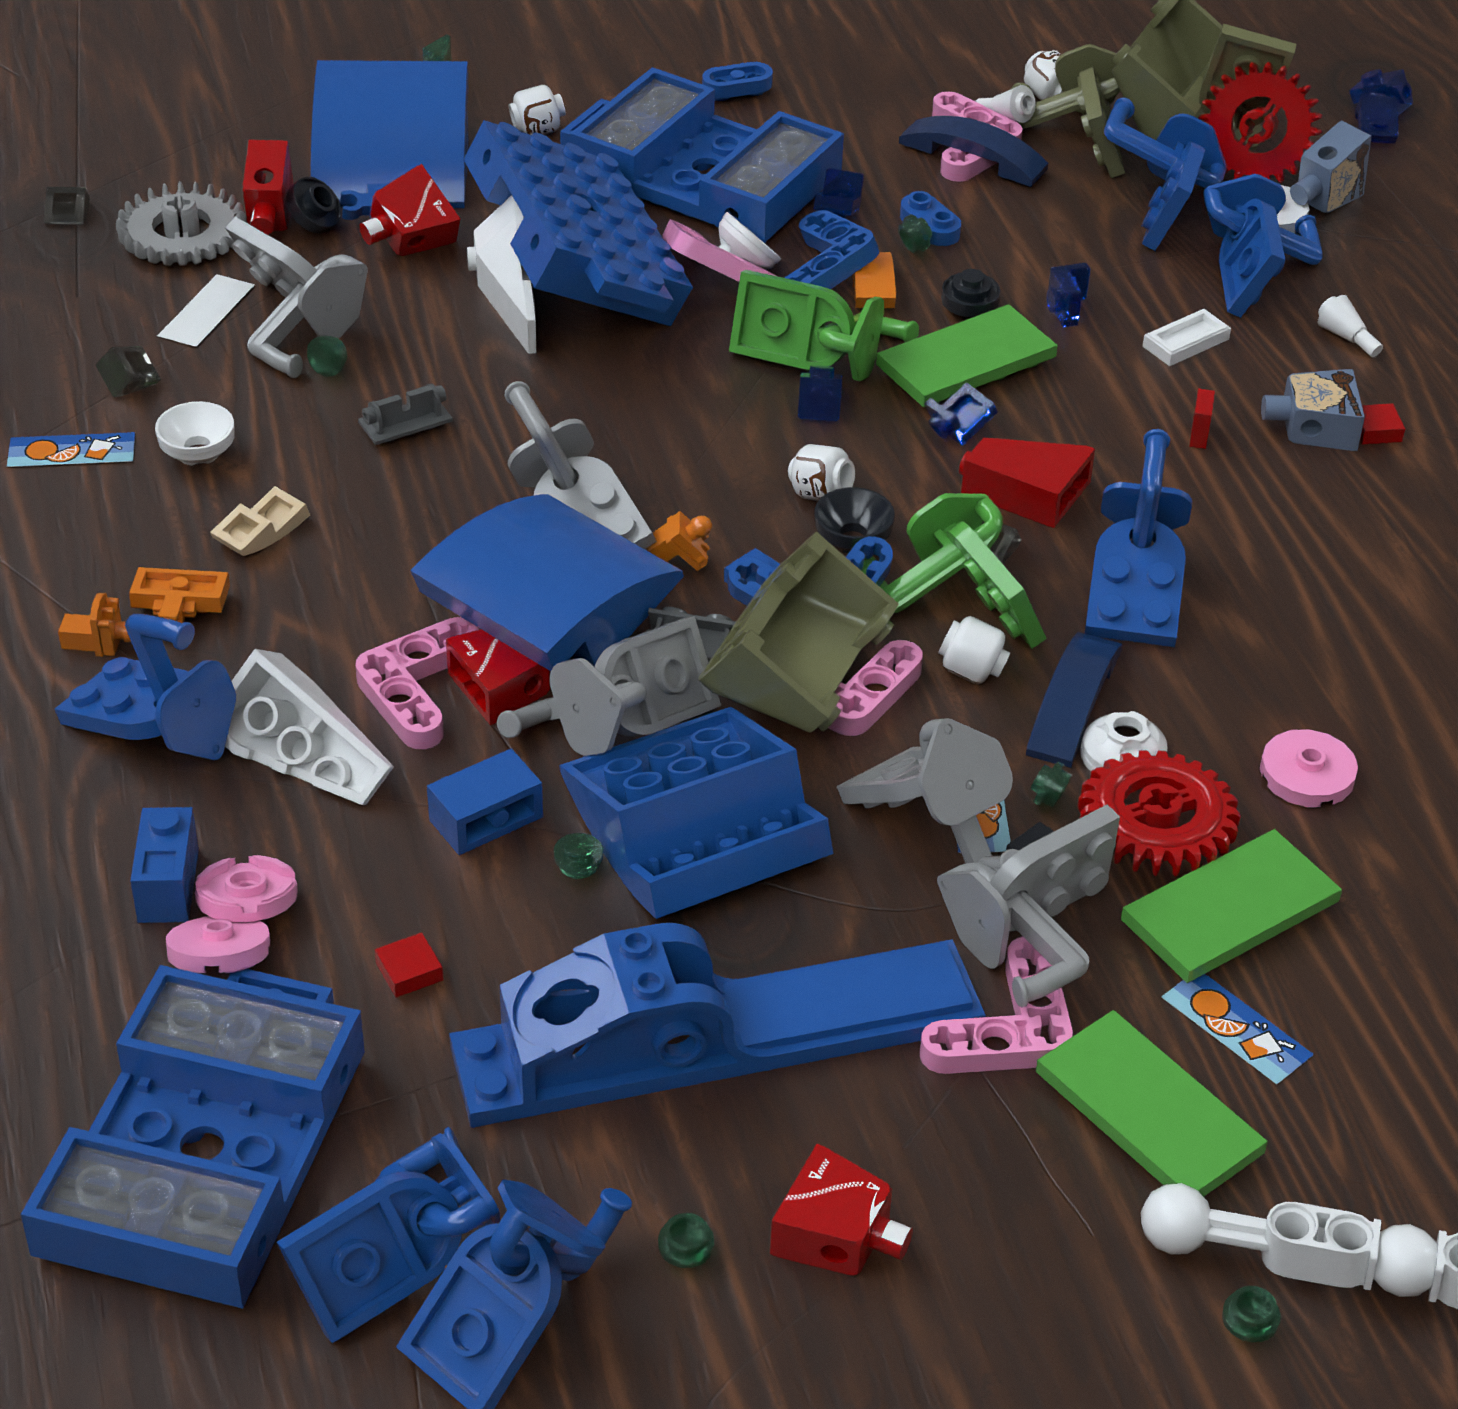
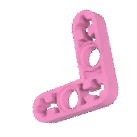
[932,92,1023,182]
[662,219,778,282]
[355,617,479,749]
[828,640,923,736]
[920,937,1073,1074]

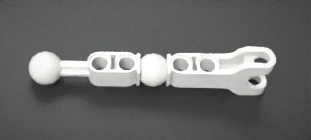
[1141,1183,1458,1309]

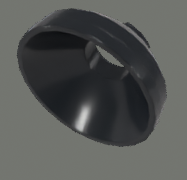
[814,487,895,553]

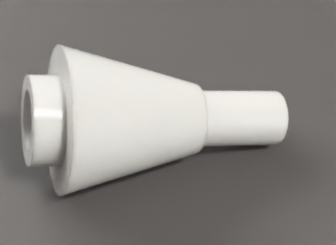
[976,85,1036,123]
[1317,295,1383,358]

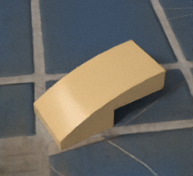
[210,486,310,556]

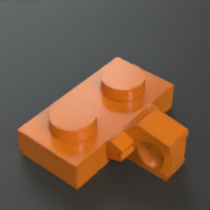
[129,567,230,623]

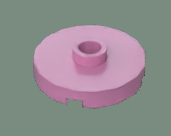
[1260,729,1358,807]
[195,855,298,922]
[166,916,270,974]

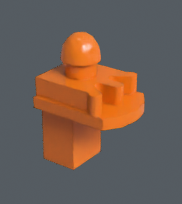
[645,511,712,571]
[58,593,131,657]

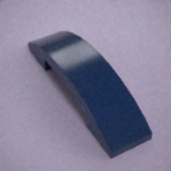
[899,116,1048,187]
[1025,632,1123,768]

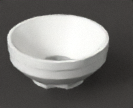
[719,212,781,270]
[155,401,235,466]
[1080,711,1167,771]

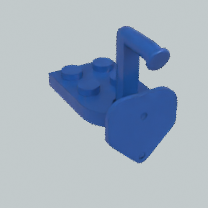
[1104,97,1227,251]
[1203,174,1323,318]
[1085,429,1193,647]
[54,614,236,760]
[276,1127,500,1344]
[396,1179,632,1409]

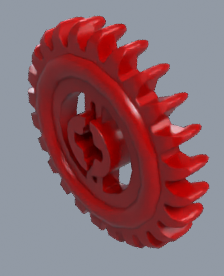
[1198,61,1322,183]
[1078,750,1241,877]

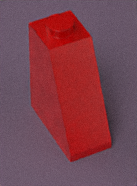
[959,437,1095,528]

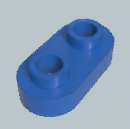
[702,62,773,101]
[900,191,961,246]

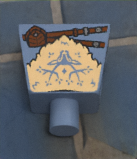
[1290,120,1371,213]
[1261,369,1365,451]

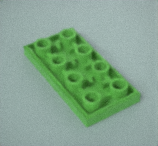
[876,304,1058,407]
[1121,829,1342,983]
[1036,1010,1268,1197]

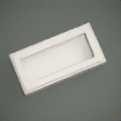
[1143,309,1231,366]

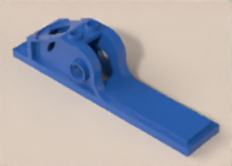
[449,923,985,1128]

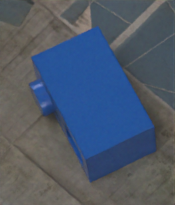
[427,748,543,855]
[130,807,199,923]

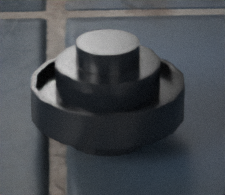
[286,177,342,234]
[941,269,1001,318]

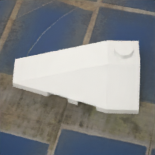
[467,195,537,354]
[225,649,394,805]

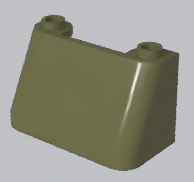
[1111,0,1222,140]
[698,532,899,732]

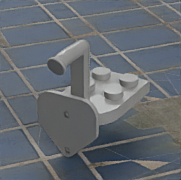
[225,216,368,378]
[504,381,657,549]
[497,616,721,756]
[836,718,1018,870]
[937,805,1120,1008]

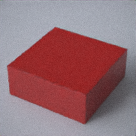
[1189,388,1215,449]
[1360,403,1405,444]
[374,932,443,998]

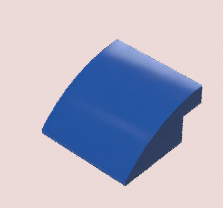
[311,60,469,208]
[410,494,684,671]
[559,707,834,919]

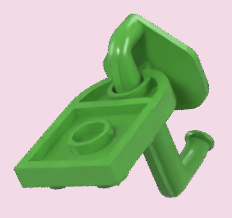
[729,270,919,381]
[862,493,1047,649]

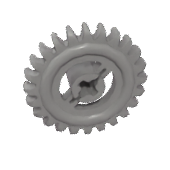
[116,181,246,266]

